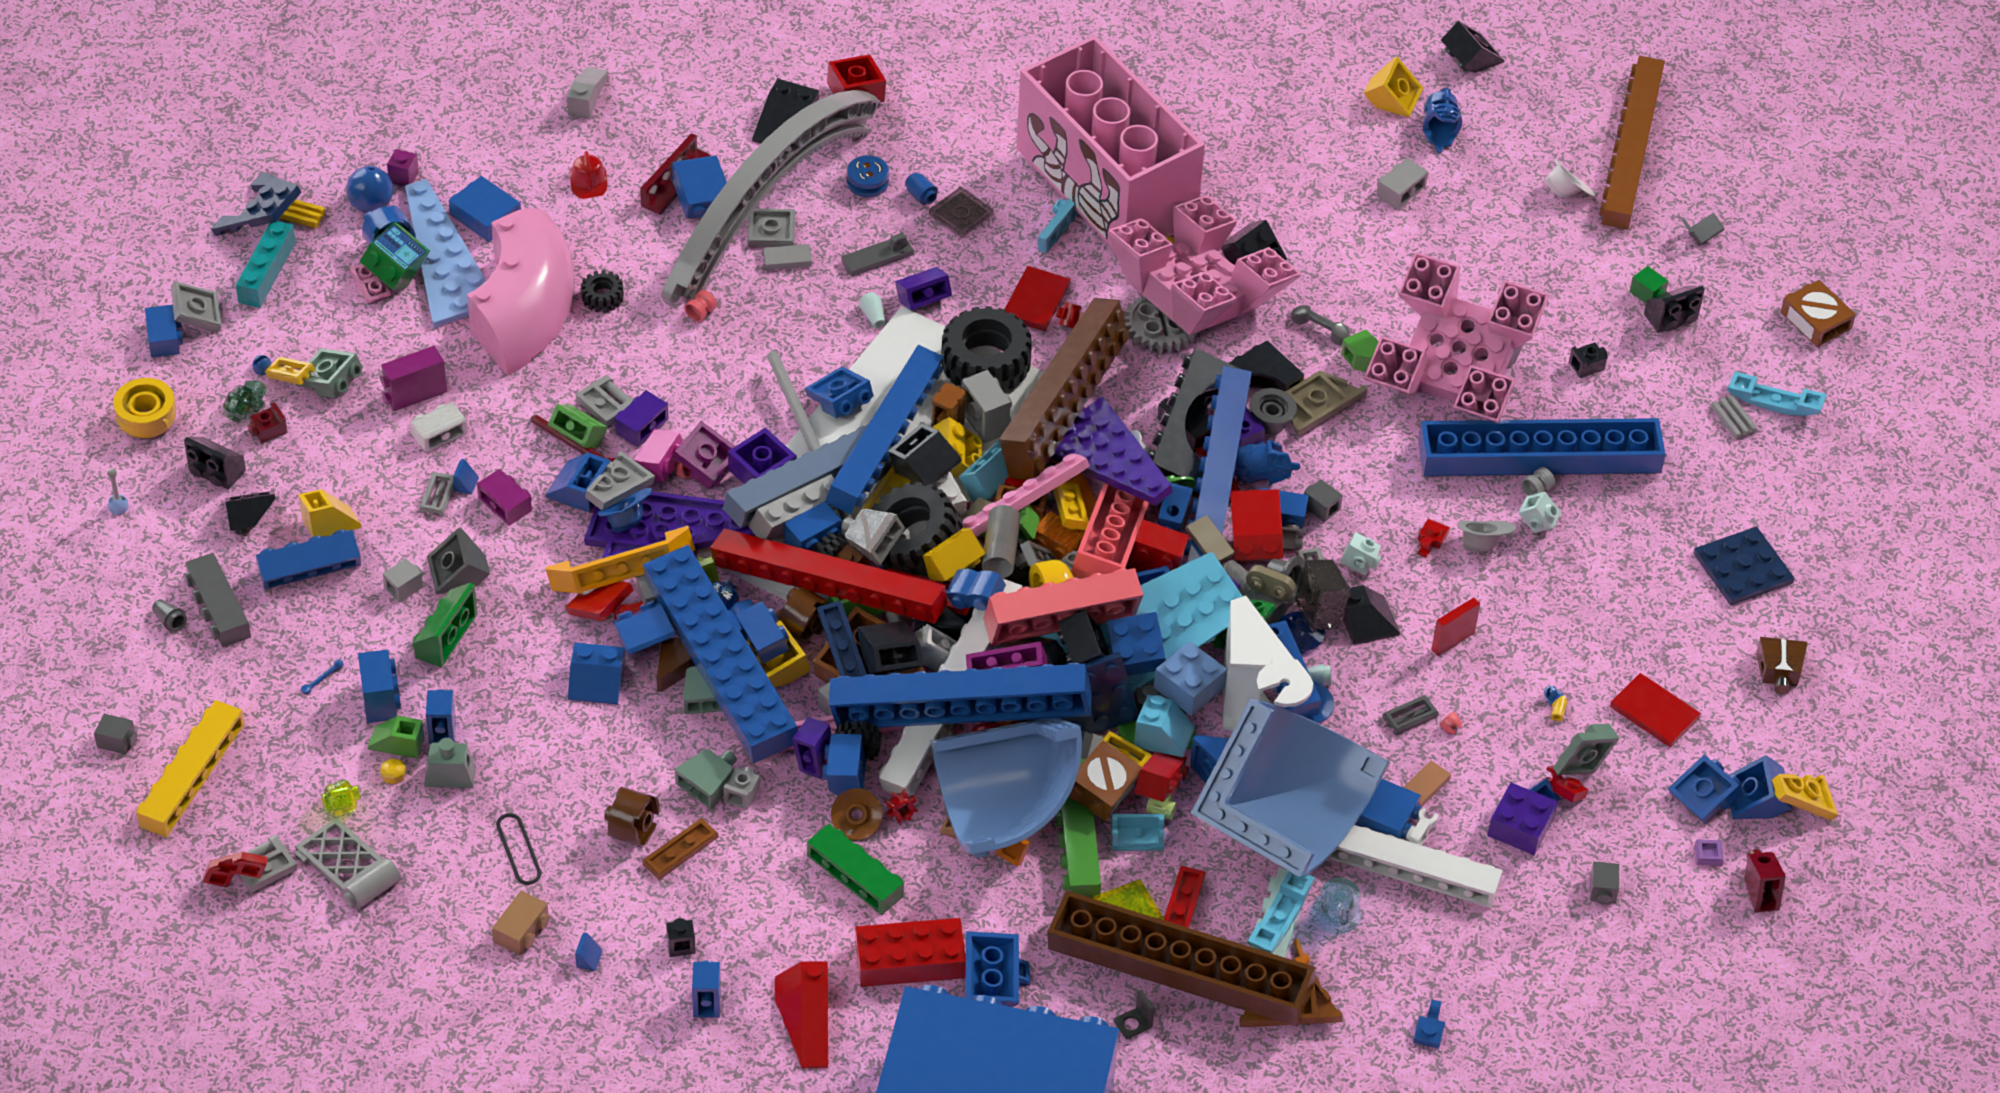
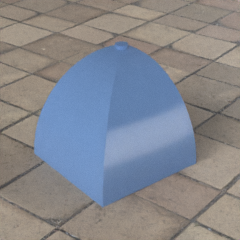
[1191,699,1390,877]
[930,718,1082,857]

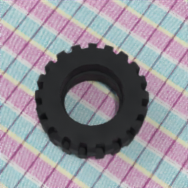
[941,306,1032,393]
[871,482,963,577]

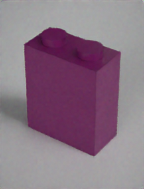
[379,345,447,411]

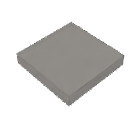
[748,208,795,247]
[171,281,222,331]

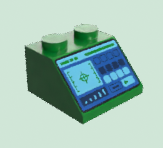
[359,222,430,290]

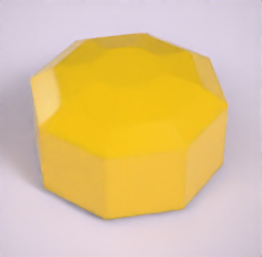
[380,758,406,785]

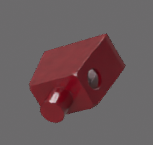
[1744,849,1786,913]

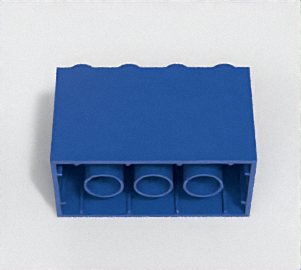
[876,985,1119,1093]

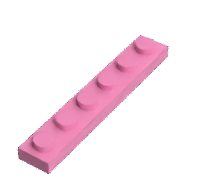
[963,453,1090,537]

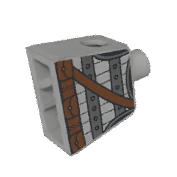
[842,509,905,565]

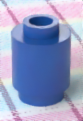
[905,172,938,205]

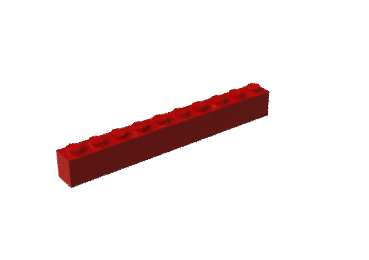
[710,528,948,623]

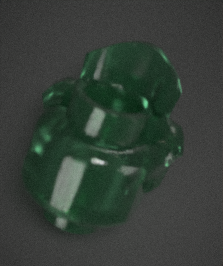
[223,380,267,422]

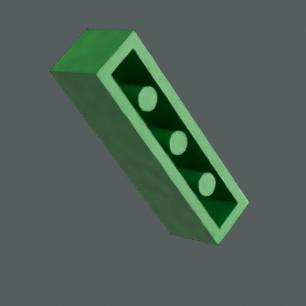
[807,823,904,915]

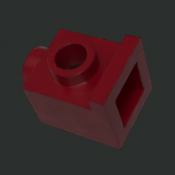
[247,402,288,444]

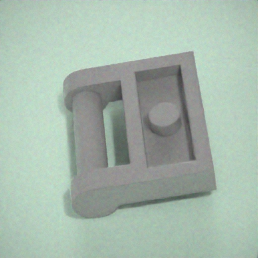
[576,375,634,427]
[238,835,297,893]

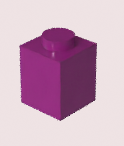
[387,149,419,186]

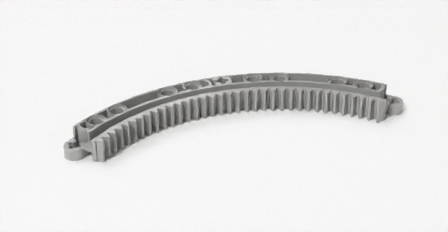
[661,90,880,304]

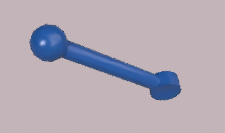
[301,659,344,694]

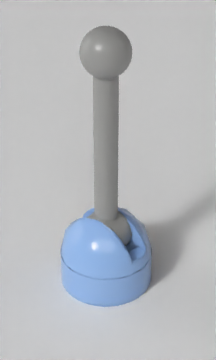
[107,468,129,515]

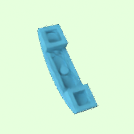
[1728,372,1827,416]
[1247,871,1315,953]

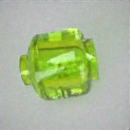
[320,779,361,817]

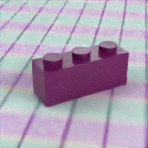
[966,642,1047,670]

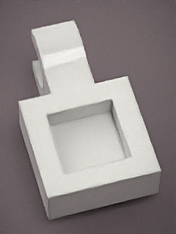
[1406,808,1438,845]

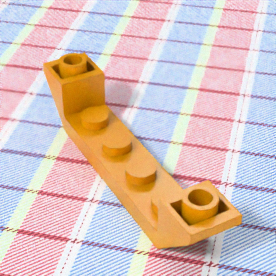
[545,526,695,593]

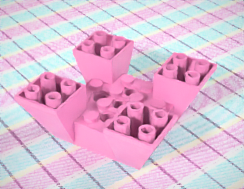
[1108,195,1301,335]
[1364,252,1550,424]

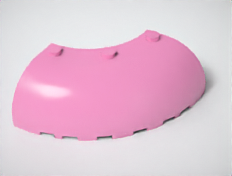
[467,208,575,376]

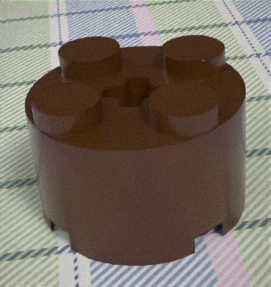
[776,587,831,645]
[604,787,660,846]

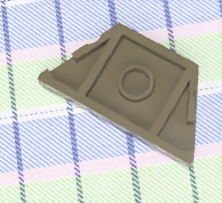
[1285,371,1368,437]

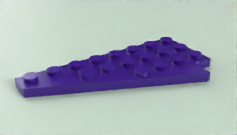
[1050,396,1173,505]
[584,491,784,558]

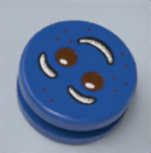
[847,155,889,197]

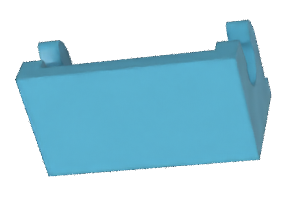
[1111,814,1165,851]

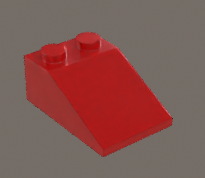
[1230,489,1284,564]

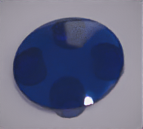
[1278,611,1325,654]

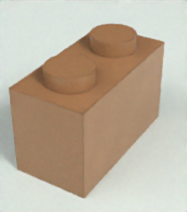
[492,890,550,955]

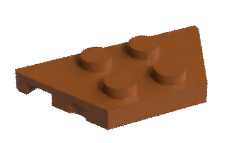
[1239,975,1343,1028]

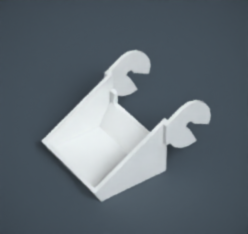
[1223,596,1313,731]

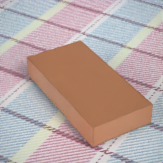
[1404,760,1451,807]

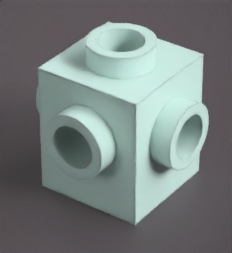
[1518,492,1561,533]
[1340,532,1381,576]

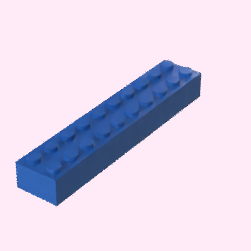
[1418,418,1666,476]
[643,545,798,764]
[829,663,1091,728]

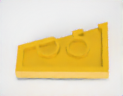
[1772,774,1838,821]

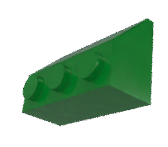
[412,583,478,668]

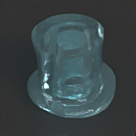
[1312,877,1361,934]

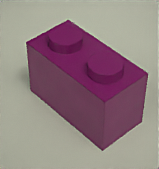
[477,469,532,526]

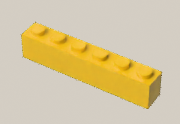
[136,700,245,838]

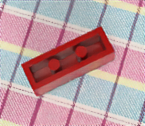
[1134,752,1189,802]

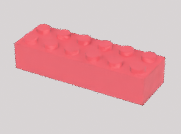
[1071,483,1149,579]
[983,568,1143,645]

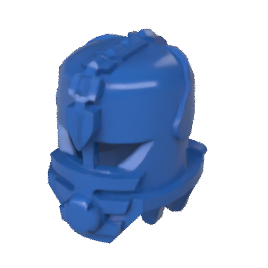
[1422,87,1462,154]
[1234,440,1301,485]

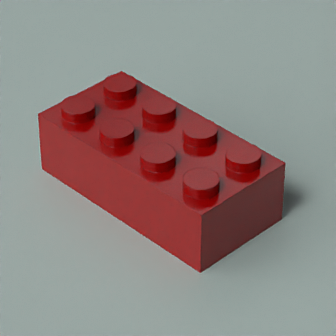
[855,918,966,987]

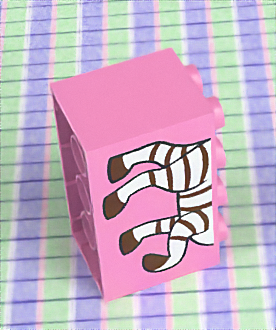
[1016,35,1205,250]

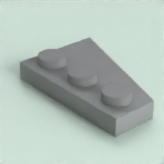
[585,450,655,510]

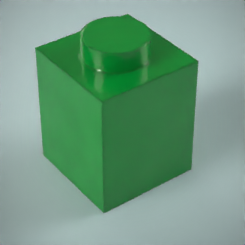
[1629,266,1669,303]

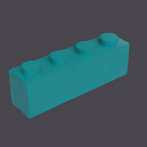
[236,221,296,308]

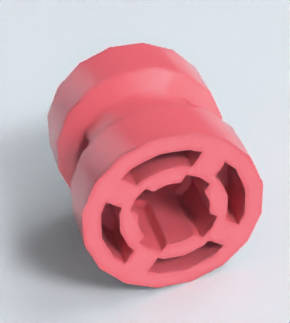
[684,290,717,322]

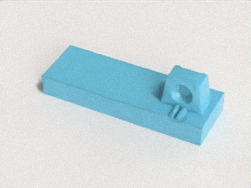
[1038,198,1079,254]

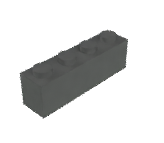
[183,553,251,647]

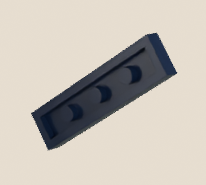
[817,600,867,677]

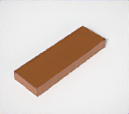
[642,818,719,880]

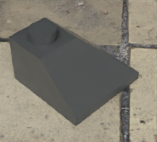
[427,528,490,594]

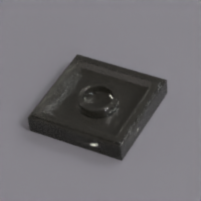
[929,186,994,238]

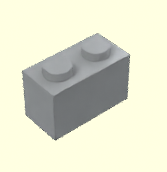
[1376,158,1428,210]

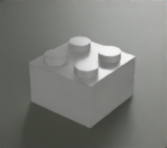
[962,370,1012,443]

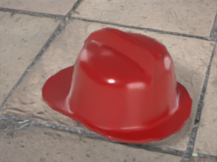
[569,151,608,199]

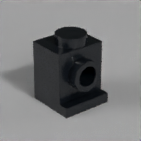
[1569,342,1608,378]
[666,918,696,957]

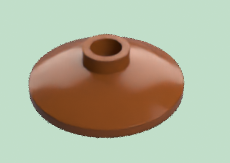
[831,788,883,840]

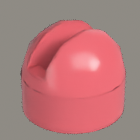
[675,462,692,479]
[1439,712,1462,734]

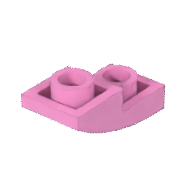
[350,264,391,303]

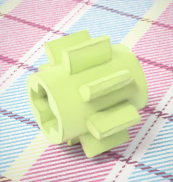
[1146,795,1177,820]

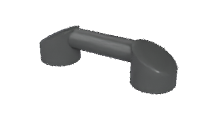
[1291,305,1350,345]

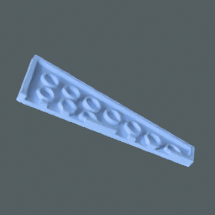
[405,179,486,328]

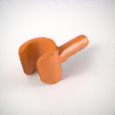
[1293,939,1310,965]

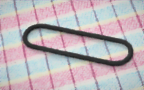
[496,813,541,885]

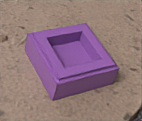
[1695,839,1724,866]

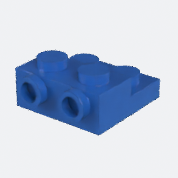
[805,366,874,419]
[1668,754,1743,823]

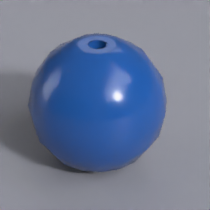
[345,166,394,213]

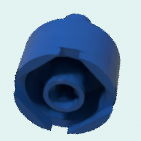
[362,205,416,245]

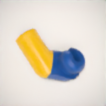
[1544,685,1567,721]

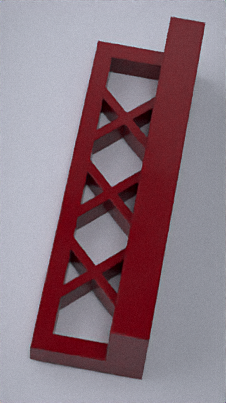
[640,133,711,215]

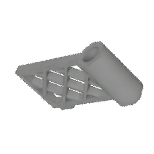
[294,818,401,909]

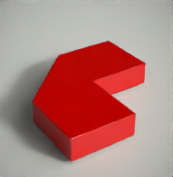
[203,852,268,887]

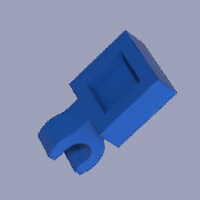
[1413,999,1445,1049]

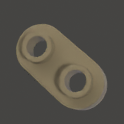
[1246,565,1296,600]

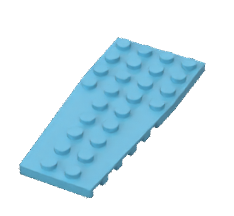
[1041,552,1243,696]

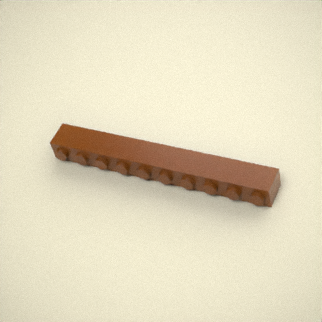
[1599,55,1665,230]

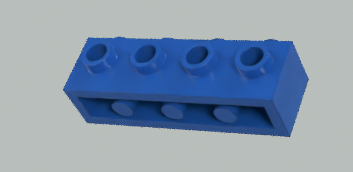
[256,529,361,590]
[1269,620,1321,718]

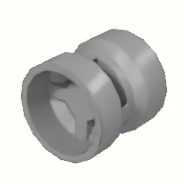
[1521,467,1556,496]

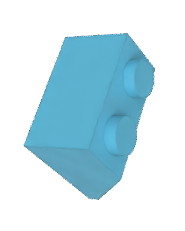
[1134,695,1195,757]

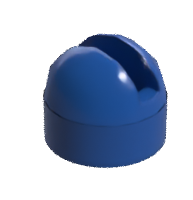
[252,355,272,375]

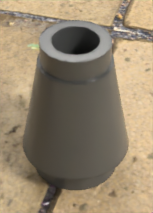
[152,599,187,631]

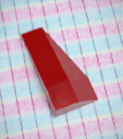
[775,961,828,1068]

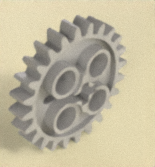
[1124,294,1197,354]

